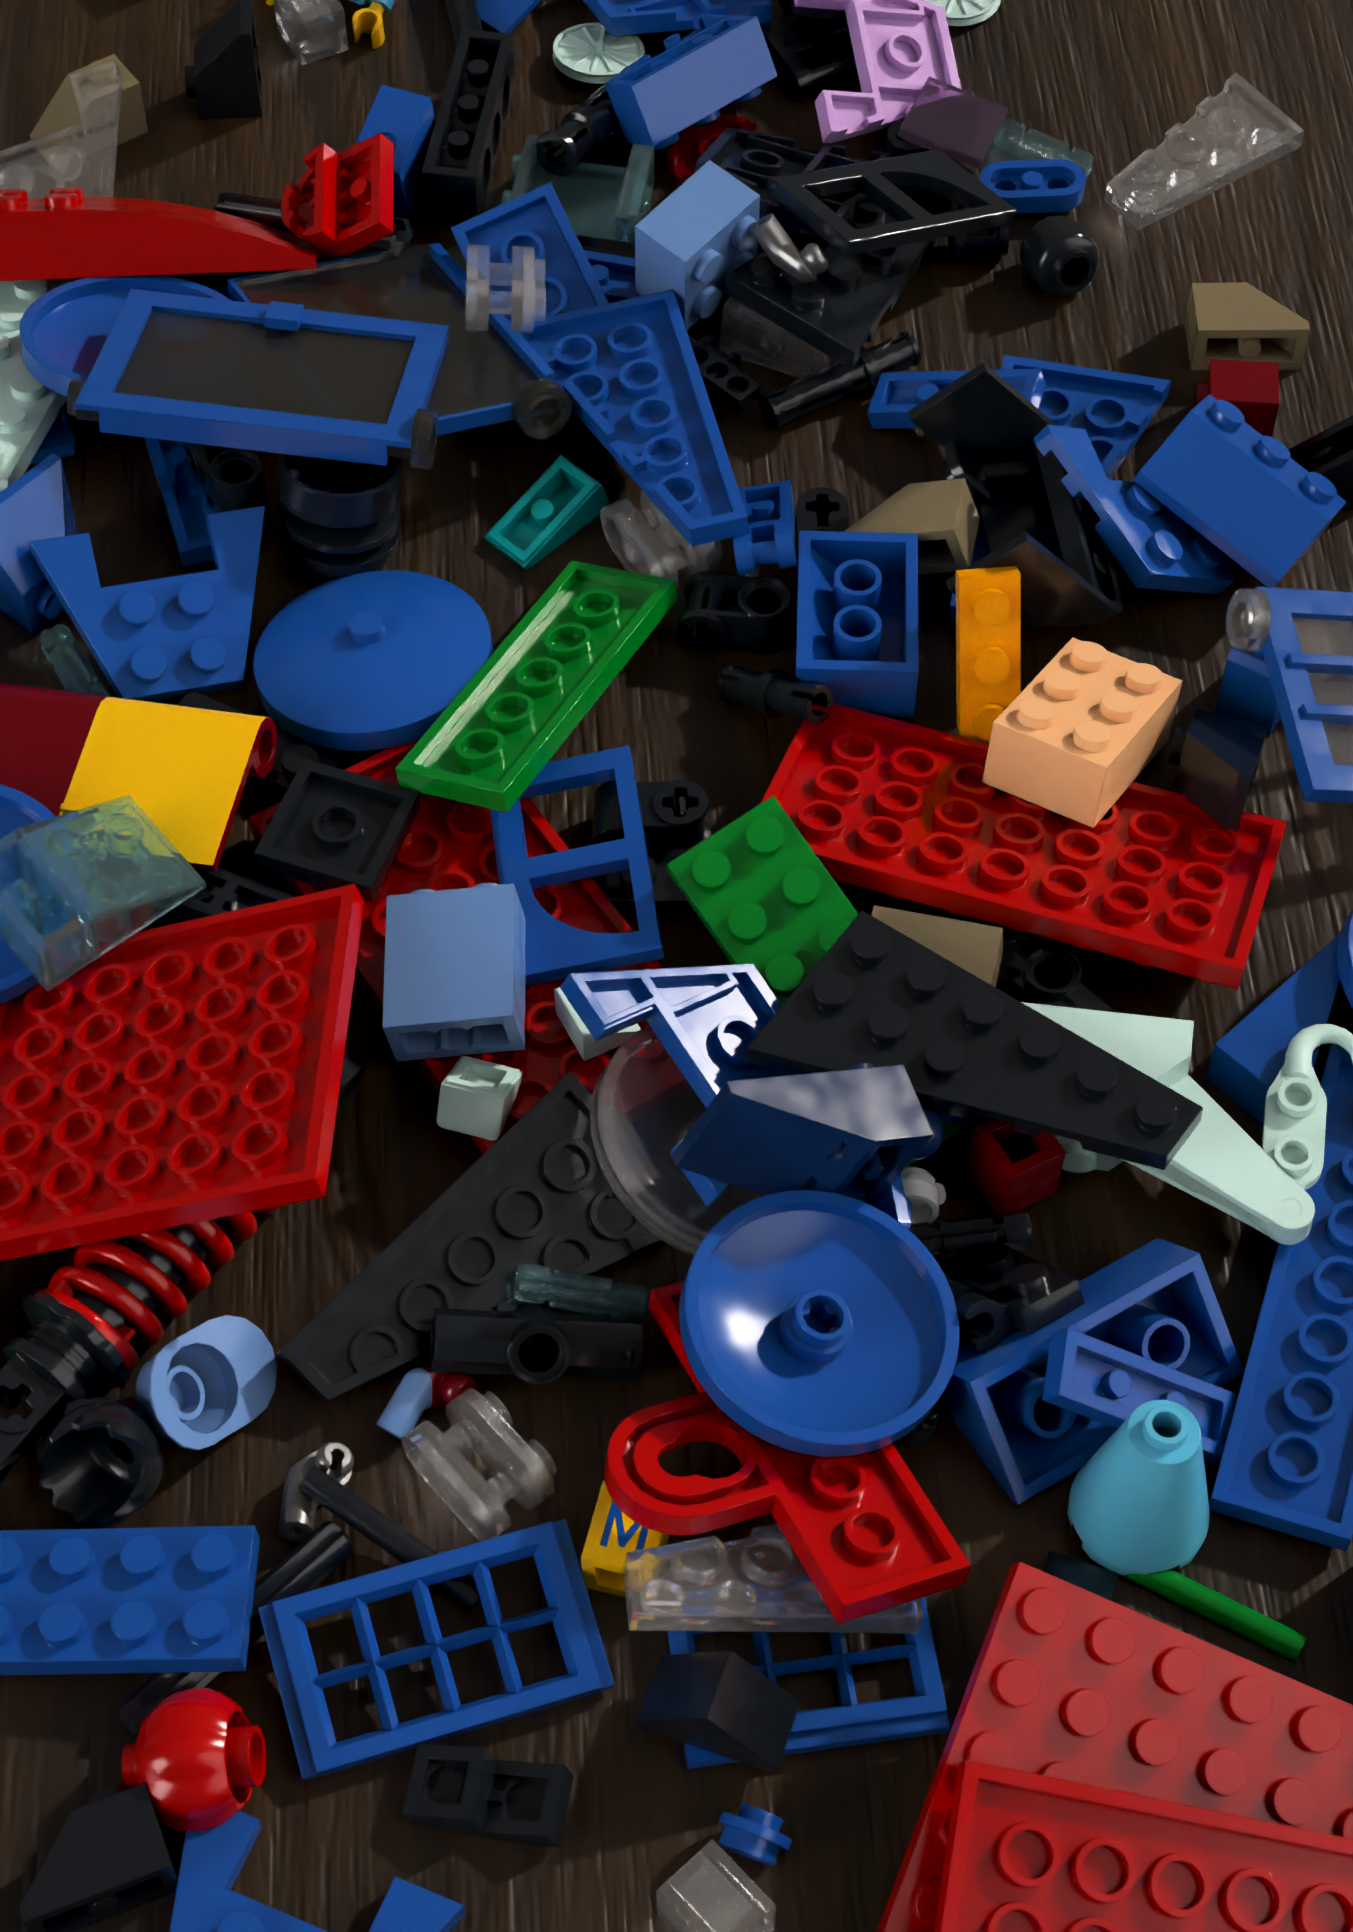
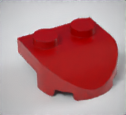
[281,133,394,256]

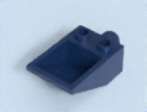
[672,1063,944,1206]

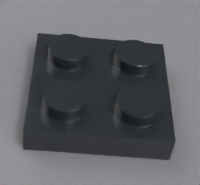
[254,758,421,902]

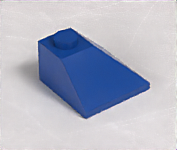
[0,453,78,634]

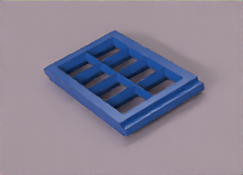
[258,1519,615,1781]

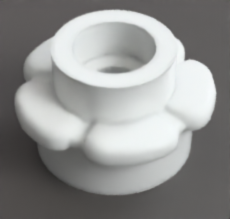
[901,1167,946,1224]

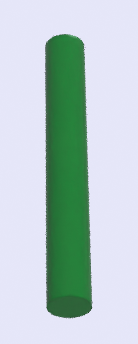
[1098,1564,1308,1663]

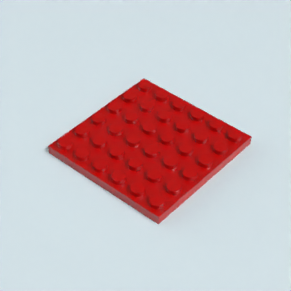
[0,884,364,1261]

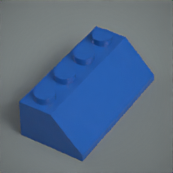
[943,1238,1244,1505]

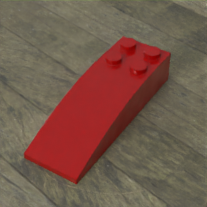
[0,187,319,281]

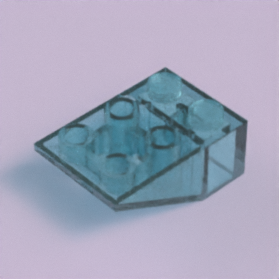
[0,795,206,991]

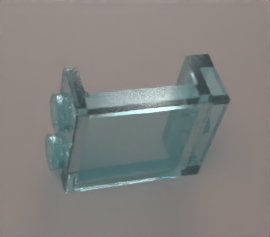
[501,134,654,243]

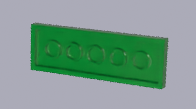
[395,560,678,813]
[667,795,974,1168]

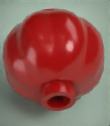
[121,1688,267,1833]

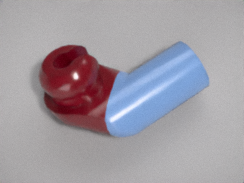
[376,1365,477,1442]

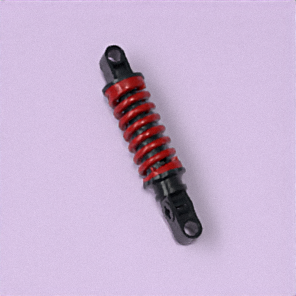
[0,1052,366,1485]

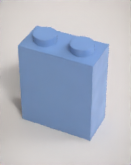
[382,883,526,1062]

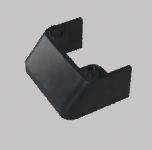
[908,362,1123,632]

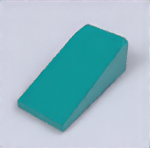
[484,455,610,571]

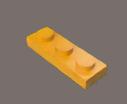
[955,566,1021,744]

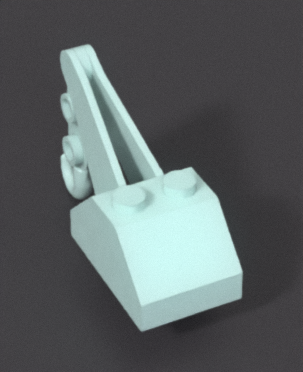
[1022,1002,1353,1245]

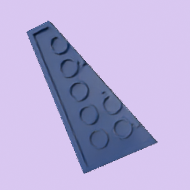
[512,289,749,546]

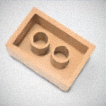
[982,637,1183,828]

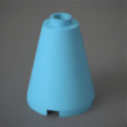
[1067,1400,1210,1575]

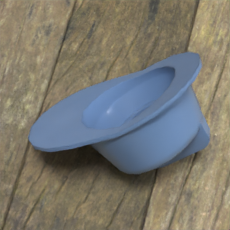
[135,1315,277,1451]

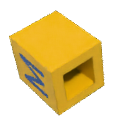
[581,1481,670,1603]

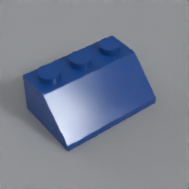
[1133,394,1346,587]
[796,530,918,718]

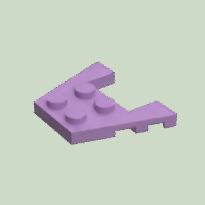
[794,0,963,143]

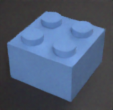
[635,160,760,330]

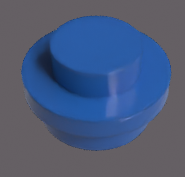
[718,1803,792,1867]

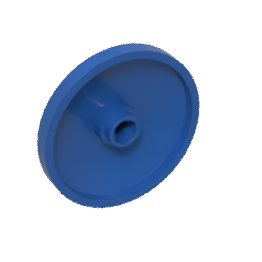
[19,275,250,402]
[253,570,494,751]
[679,1190,960,1457]

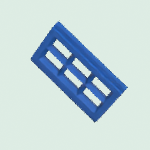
[662,1579,950,1769]

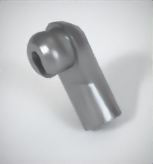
[750,213,829,283]
[278,1441,354,1542]

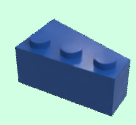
[605,14,778,150]

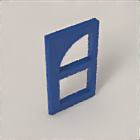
[490,745,664,987]

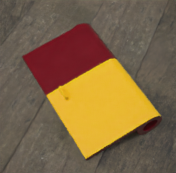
[0,682,277,872]

